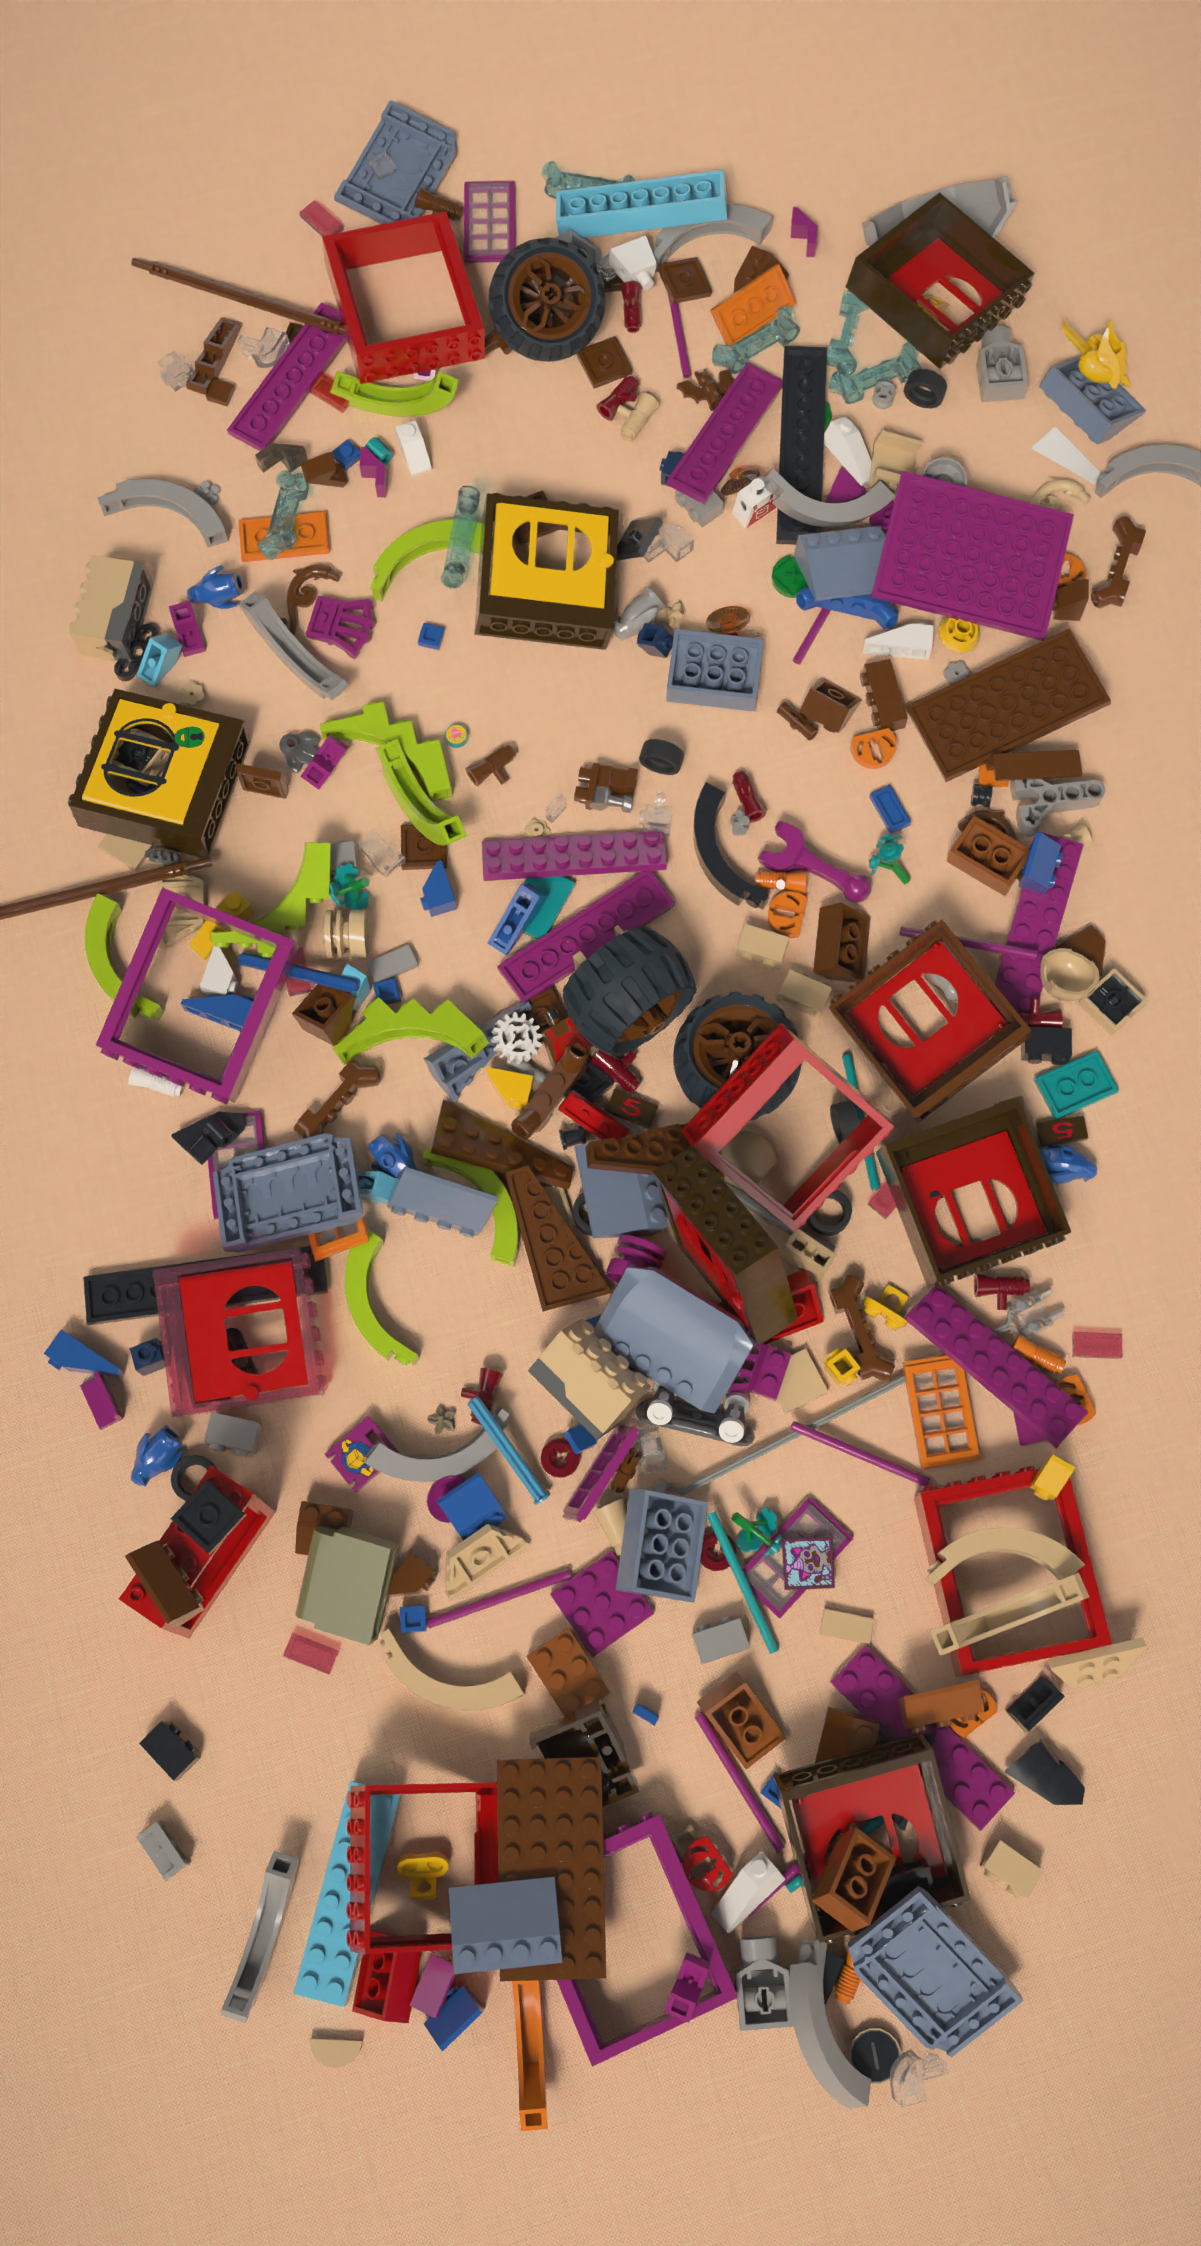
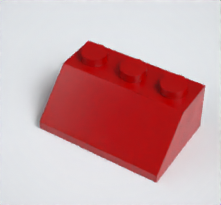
[762,1269,824,1344]
[352,1930,422,2023]

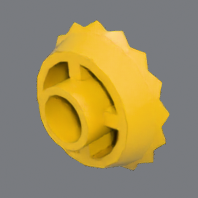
[938,617,980,653]

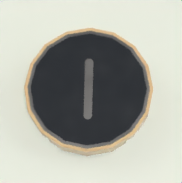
[848,2028,901,2084]

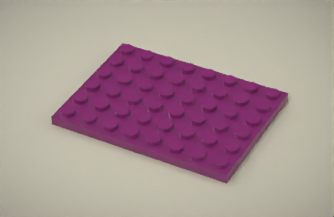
[871,471,1074,641]

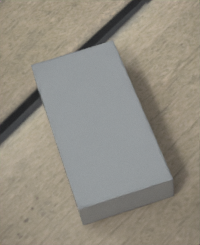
[366,944,418,983]

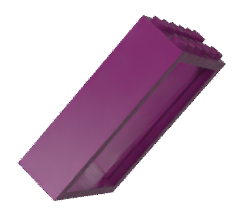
[96,887,299,1104]
[557,1812,738,2067]

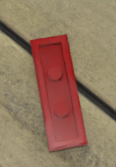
[558,1090,630,1140]

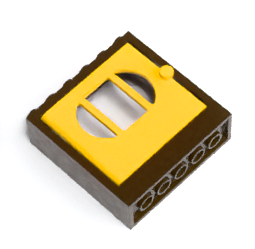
[474,493,619,650]

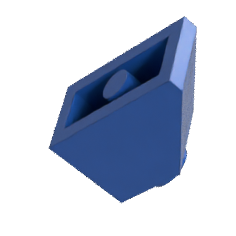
[420,860,457,917]

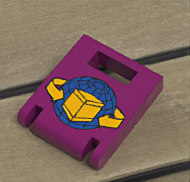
[325,1416,400,1493]

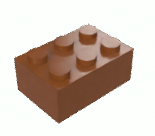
[526,1628,610,1717]
[812,1827,896,1932]

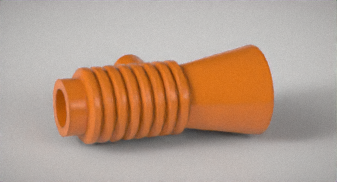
[755,871,807,894]
[1011,1333,1066,1374]
[834,1939,864,2004]

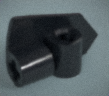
[171,1111,246,1165]
[1005,1739,1085,1805]

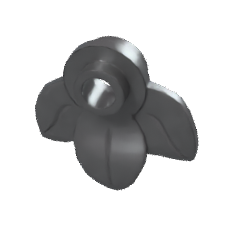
[279,732,320,773]

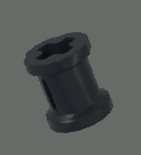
[559,1125,586,1151]

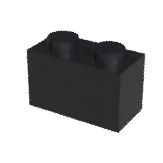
[1021,1027,1072,1065]
[139,1721,200,1781]

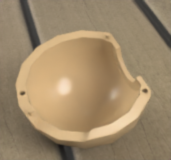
[1040,948,1100,1002]
[721,1131,777,1190]

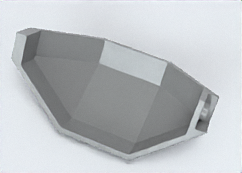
[862,176,1018,247]

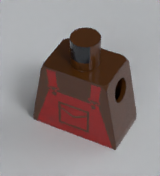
[540,1008,593,1067]

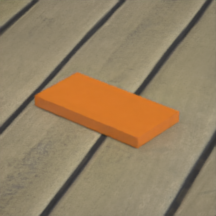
[710,264,797,349]
[238,511,329,562]

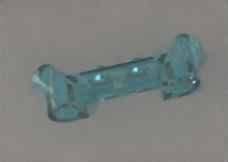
[541,161,635,199]
[827,290,869,377]
[712,306,800,374]
[829,342,922,404]
[257,470,309,560]
[441,486,480,589]

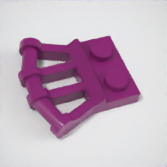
[305,595,375,659]
[728,1337,792,1401]

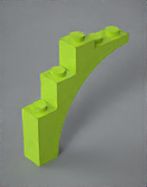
[320,701,452,802]
[209,842,331,957]
[332,997,489,1065]

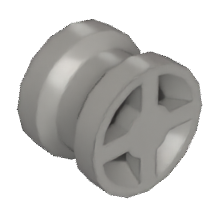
[872,381,895,409]

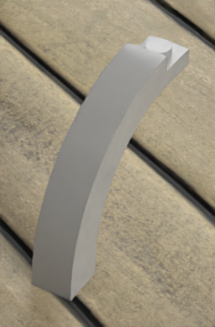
[652,205,773,272]
[1095,445,1201,498]
[762,469,895,528]
[97,479,228,548]
[238,591,348,700]
[362,1407,510,1482]
[221,1851,299,2023]
[789,1940,871,2109]

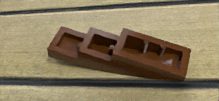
[186,317,241,395]

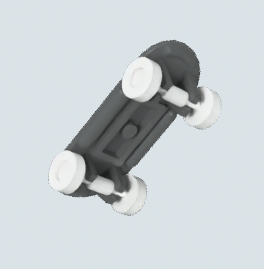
[636,1382,755,1446]

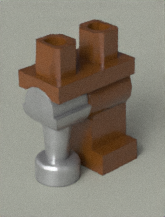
[574,763,638,813]

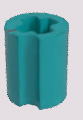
[365,437,393,465]

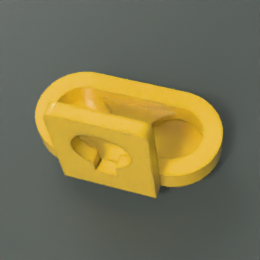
[863,1285,908,1331]
[397,1851,449,1900]

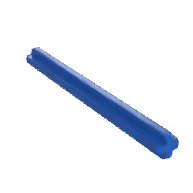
[238,952,360,993]

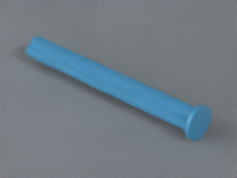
[468,1396,551,1505]

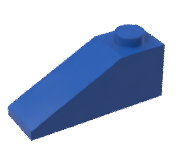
[487,883,548,955]
[181,995,254,1032]
[44,1330,125,1377]

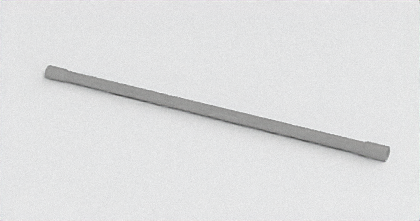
[506,1059,836,1252]

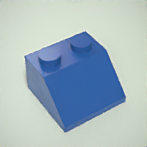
[1018,832,1063,894]
[437,1473,508,1541]
[424,1984,485,2052]

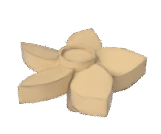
[660,603,683,627]

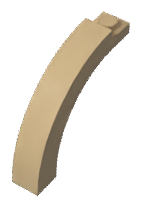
[925,1528,1085,1586]
[930,1573,1089,1656]
[380,1629,525,1711]

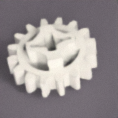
[491,1012,543,1064]

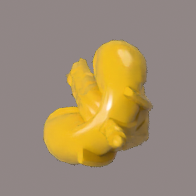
[1062,319,1131,389]

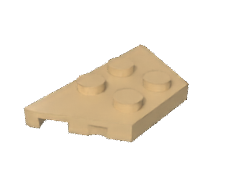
[158,863,205,948]
[445,1524,530,1601]
[1048,1637,1146,1688]

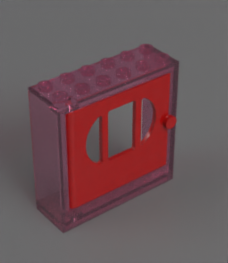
[153,1247,328,1418]

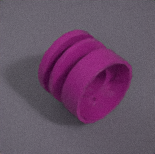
[605,1235,667,1284]

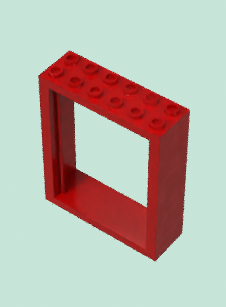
[322,212,485,384]
[914,1466,1112,1677]

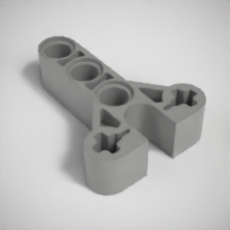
[1010,779,1105,837]

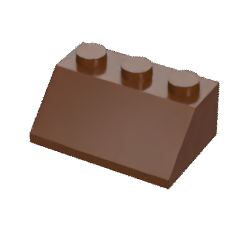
[946,816,1029,896]
[897,1680,982,1734]

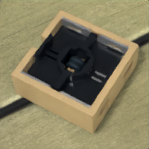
[111,726,171,787]
[1078,968,1148,1036]

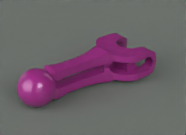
[757,821,872,903]

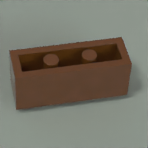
[860,659,908,731]

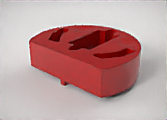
[683,1836,733,1891]

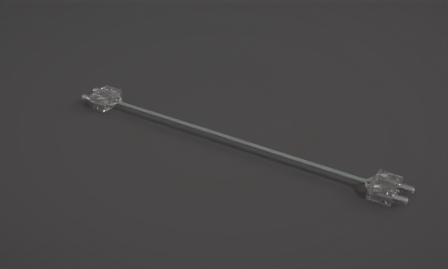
[625,1287,1065,1509]

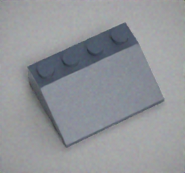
[1039,355,1146,445]
[794,526,886,601]
[666,629,764,712]
[574,1144,668,1238]
[386,1167,498,1238]
[616,1489,708,1603]
[449,1877,562,1974]

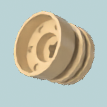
[322,909,369,958]

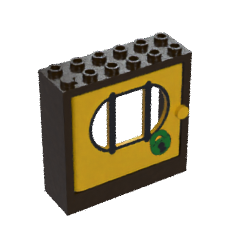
[68,688,250,858]

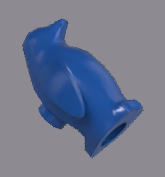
[187,565,243,609]
[369,1132,421,1179]
[1039,1144,1097,1184]
[131,1425,184,1486]

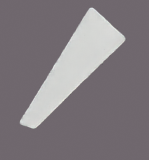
[1032,427,1102,484]

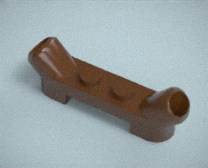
[1091,516,1146,609]
[511,1043,589,1139]
[294,1059,380,1139]
[828,1274,895,1382]

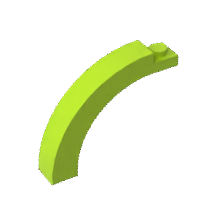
[330,370,459,417]
[371,519,482,602]
[375,739,467,846]
[85,893,164,1020]
[423,1148,519,1267]
[345,1229,419,1367]

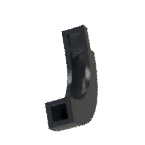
[693,782,769,910]

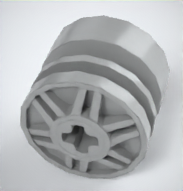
[921,458,967,487]

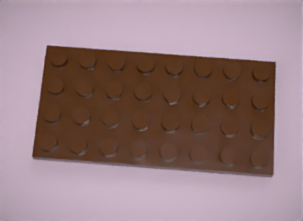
[906,629,1111,782]
[497,1757,607,1982]

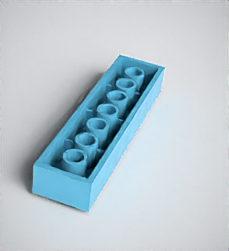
[556,170,727,238]
[293,1781,402,2007]

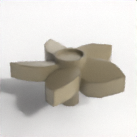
[427,1406,456,1435]

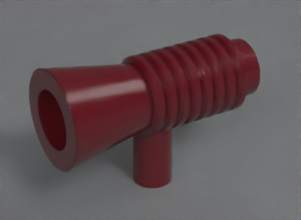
[620,281,641,333]
[596,376,639,421]
[732,771,766,823]
[1007,997,1063,1028]
[591,1050,641,1093]
[974,1273,1030,1310]
[461,1368,504,1425]

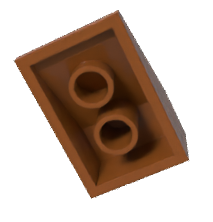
[697,1671,786,1769]

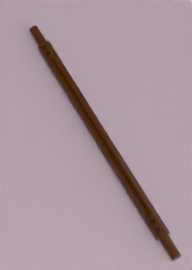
[131,257,346,335]
[0,857,213,920]

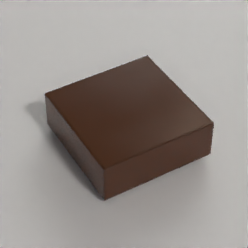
[206,379,235,407]

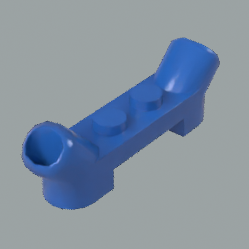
[796,584,899,629]

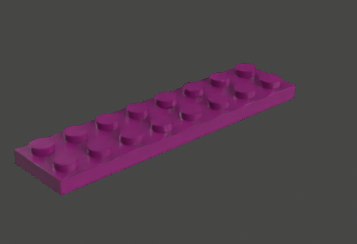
[227,302,347,453]
[666,362,783,505]
[482,830,667,881]
[989,832,1084,1012]
[497,871,675,1003]
[905,1286,1088,1449]
[830,1646,1015,1831]

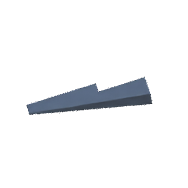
[423,1001,531,1102]

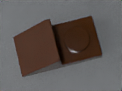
[301,452,347,488]

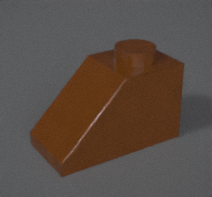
[1052,579,1089,621]
[387,1553,436,1598]

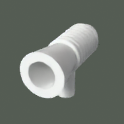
[128,1066,184,1097]

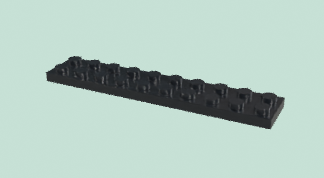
[776,346,827,545]
[83,1244,329,1325]

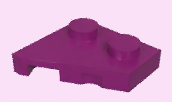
[825,468,867,503]

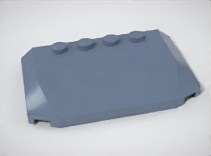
[334,100,456,224]
[213,1133,364,1252]
[594,1265,756,1414]
[848,1886,1023,2057]

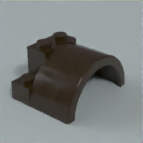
[529,1700,640,1808]

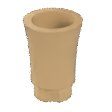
[592,1498,627,1555]

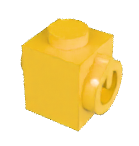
[823,1347,860,1387]

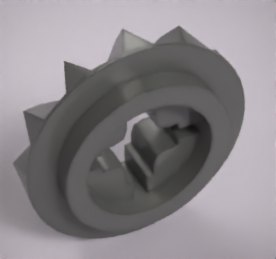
[144,849,182,865]

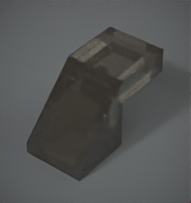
[255,443,308,473]

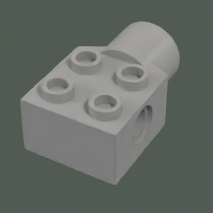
[976,326,1028,402]
[734,1936,794,2031]

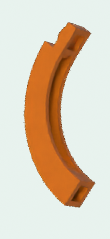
[512,1980,548,2131]

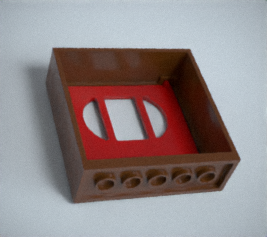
[828,919,1031,1123]

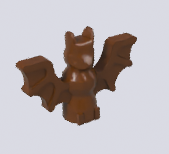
[676,369,735,411]

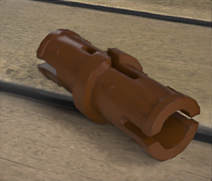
[777,701,819,741]
[610,1447,642,1493]

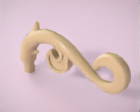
[1031,477,1091,510]

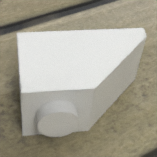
[395,421,432,477]
[200,944,239,997]

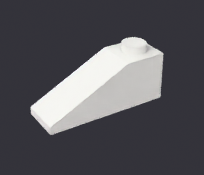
[824,416,871,486]
[862,623,934,660]
[711,1851,785,1934]

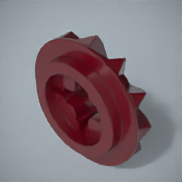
[541,1438,580,1478]
[700,1531,737,1571]

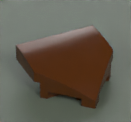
[1054,925,1106,976]

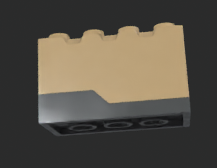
[69,555,153,663]
[528,1319,651,1440]

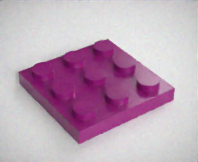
[550,1551,654,1658]

